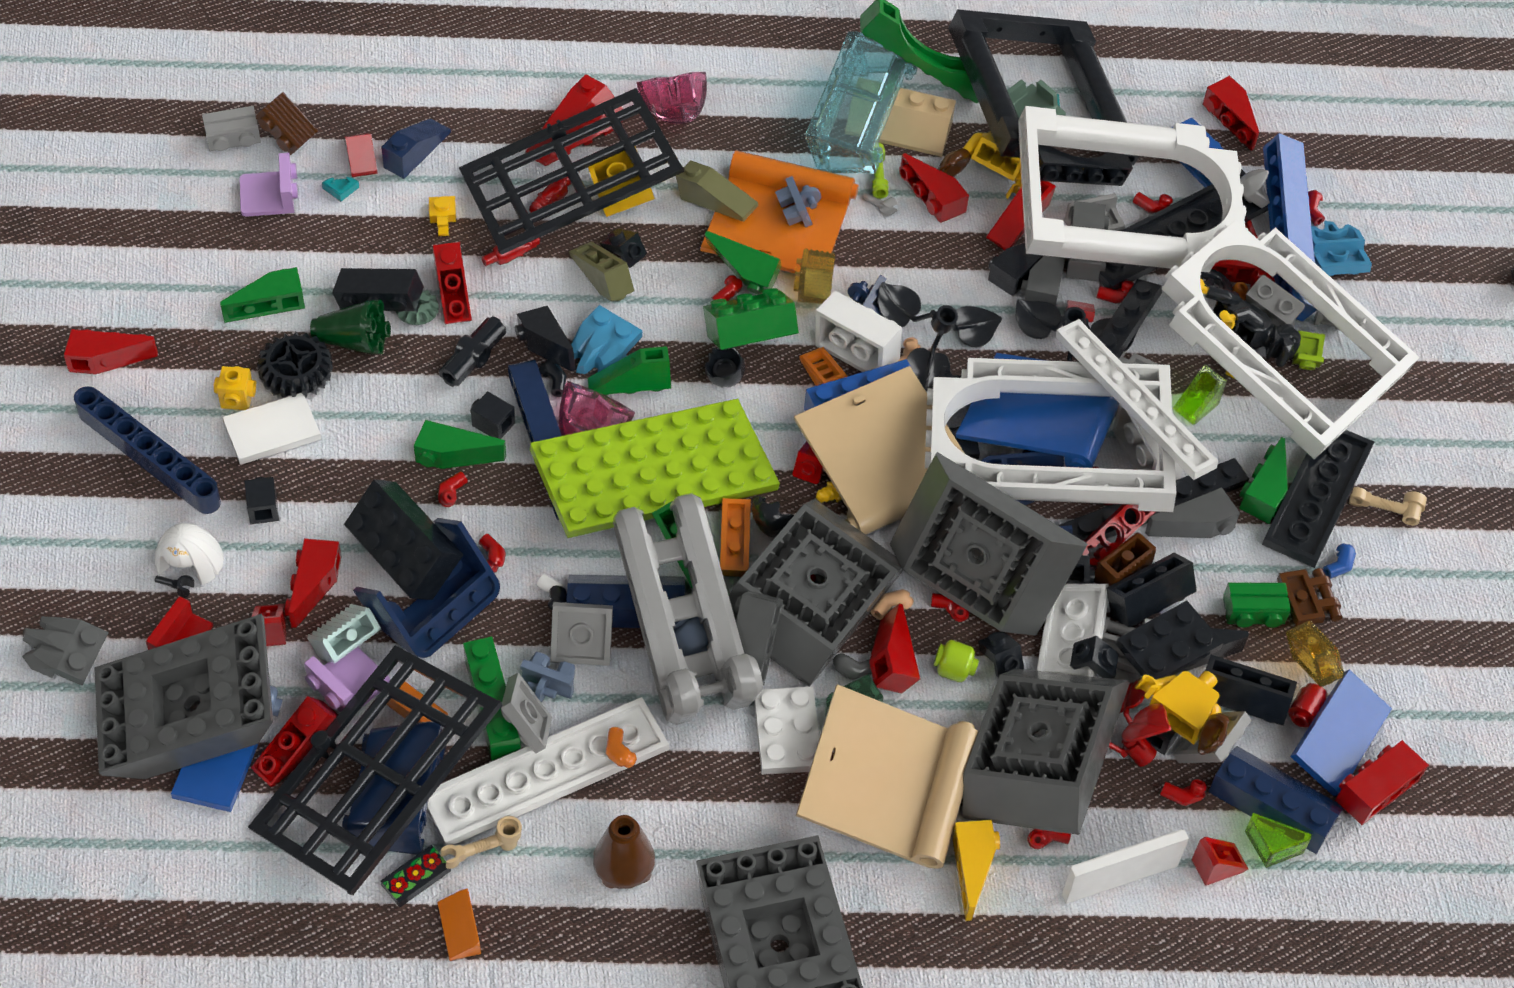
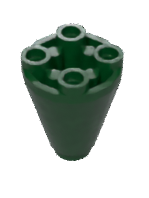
[310,300,391,355]

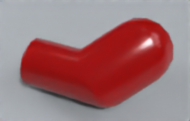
[931,593,970,622]

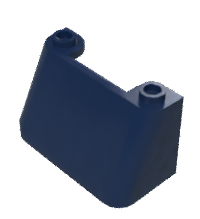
[342,721,446,855]

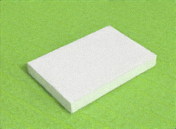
[222,393,321,465]

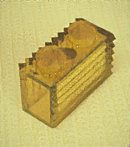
[793,248,835,304]
[1286,621,1344,687]

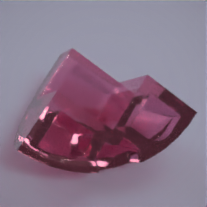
[636,72,707,124]
[559,381,635,436]

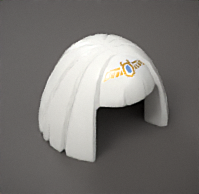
[155,523,224,585]

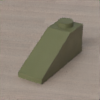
[676,160,758,222]
[569,241,635,302]

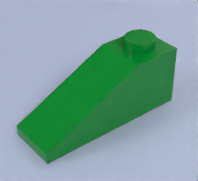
[705,231,782,295]
[220,267,305,323]
[414,420,506,469]

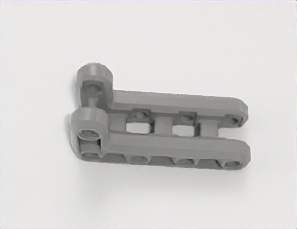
[613,493,763,725]

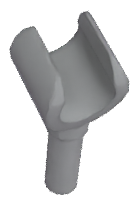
[863,193,897,217]

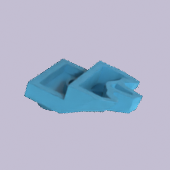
[1311,221,1372,276]
[571,305,643,374]

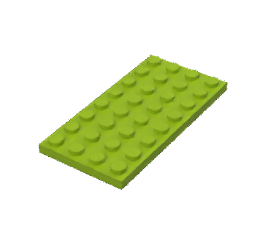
[529,398,780,538]

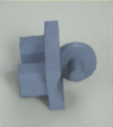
[775,176,821,228]
[520,652,575,703]

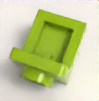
[1292,330,1325,370]

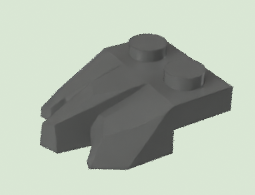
[22,616,109,686]

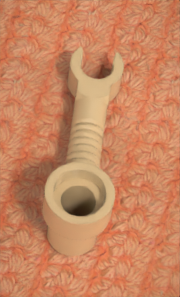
[1349,487,1427,526]
[441,816,522,869]

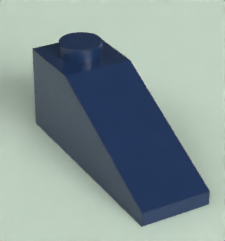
[381,118,451,179]

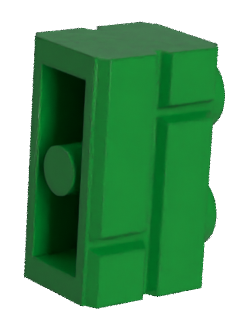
[1223,582,1290,628]

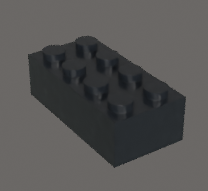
[344,479,463,600]

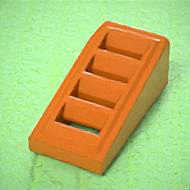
[799,347,848,386]

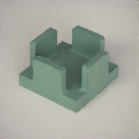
[1007,79,1066,117]

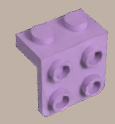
[240,153,298,217]
[304,647,390,712]

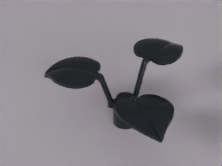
[877,282,1002,392]
[1016,299,1139,361]

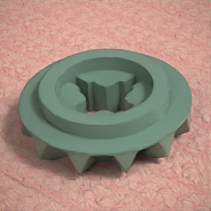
[396,289,439,325]

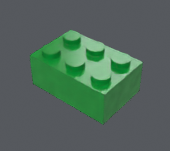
[703,288,799,350]

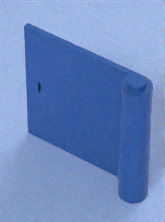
[956,353,1120,468]

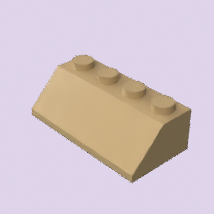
[844,78,956,157]

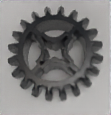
[257,331,333,398]

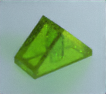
[1172,364,1227,425]
[1245,813,1312,868]

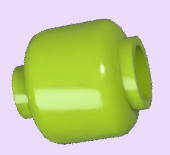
[933,640,979,683]

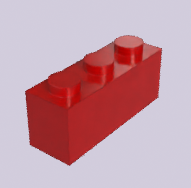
[1335,740,1429,825]

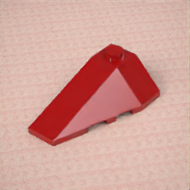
[525,74,623,166]

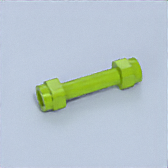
[869,143,888,199]

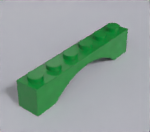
[860,0,978,104]

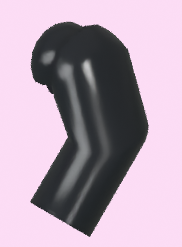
[539,360,567,397]

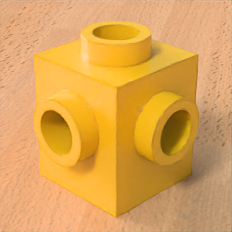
[214,366,256,410]

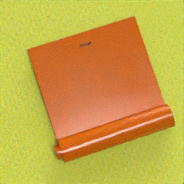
[700,150,859,280]

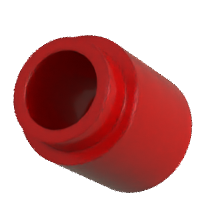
[1288,683,1328,728]

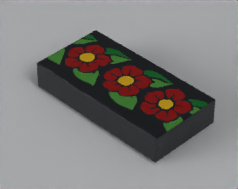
[381,845,451,907]

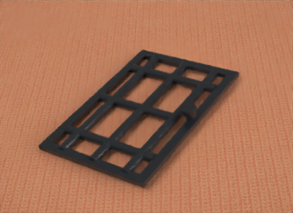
[459,88,684,255]
[248,645,502,895]

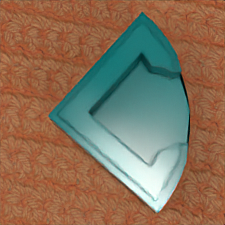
[322,177,359,202]

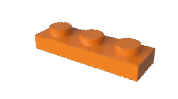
[720,498,751,577]

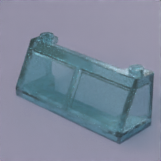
[805,31,917,173]

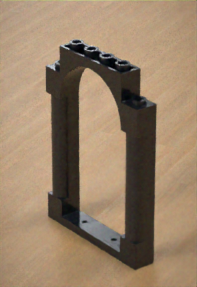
[948,9,1139,186]

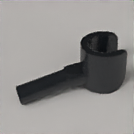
[155,575,194,598]

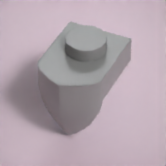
[1240,169,1270,208]

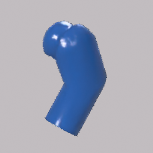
[1323,543,1356,579]

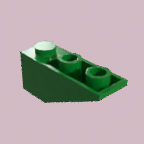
[588,346,671,397]
[1239,437,1288,524]

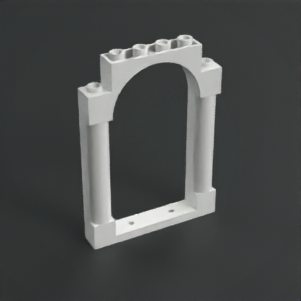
[1018,106,1248,272]
[1162,220,1420,459]
[925,358,1176,512]

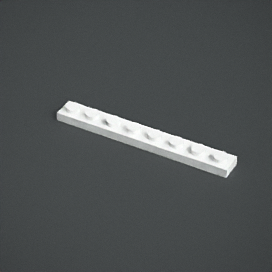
[1056,319,1218,480]

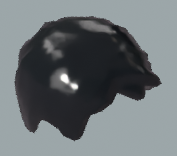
[704,347,745,388]
[751,496,794,537]

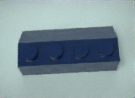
[567,574,685,628]
[1209,746,1344,855]

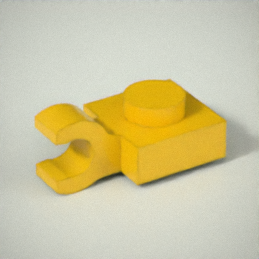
[429,196,456,236]

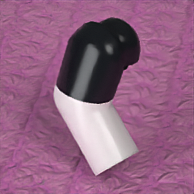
[537,574,567,610]

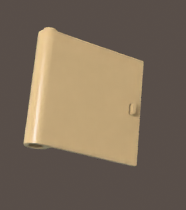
[794,366,965,535]
[796,684,979,869]

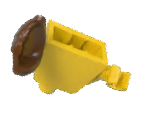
[938,131,1022,199]
[1135,671,1229,755]

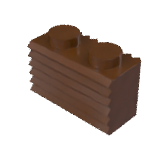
[255,92,318,155]
[1094,532,1156,586]

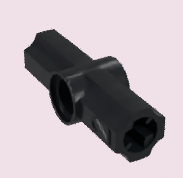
[439,316,506,387]

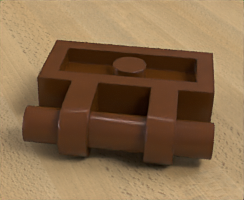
[1277,568,1343,627]

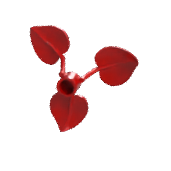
[1109,677,1171,767]

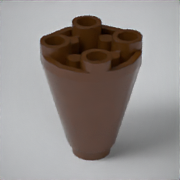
[593,815,655,889]

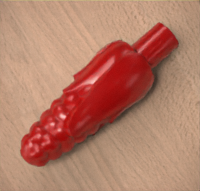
[529,177,572,213]
[481,237,540,266]

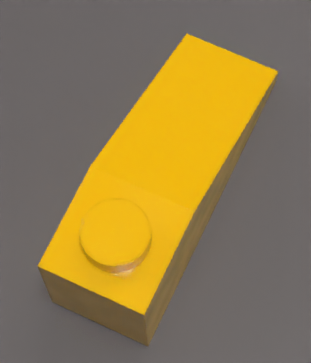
[952,820,1000,921]

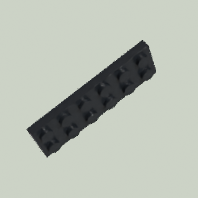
[1262,430,1375,568]

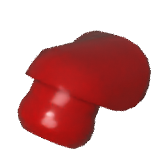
[1308,190,1325,226]
[1133,192,1173,213]
[711,275,743,301]
[1096,281,1134,304]
[438,471,468,507]
[479,534,506,573]
[1160,779,1207,806]
[1028,829,1071,849]

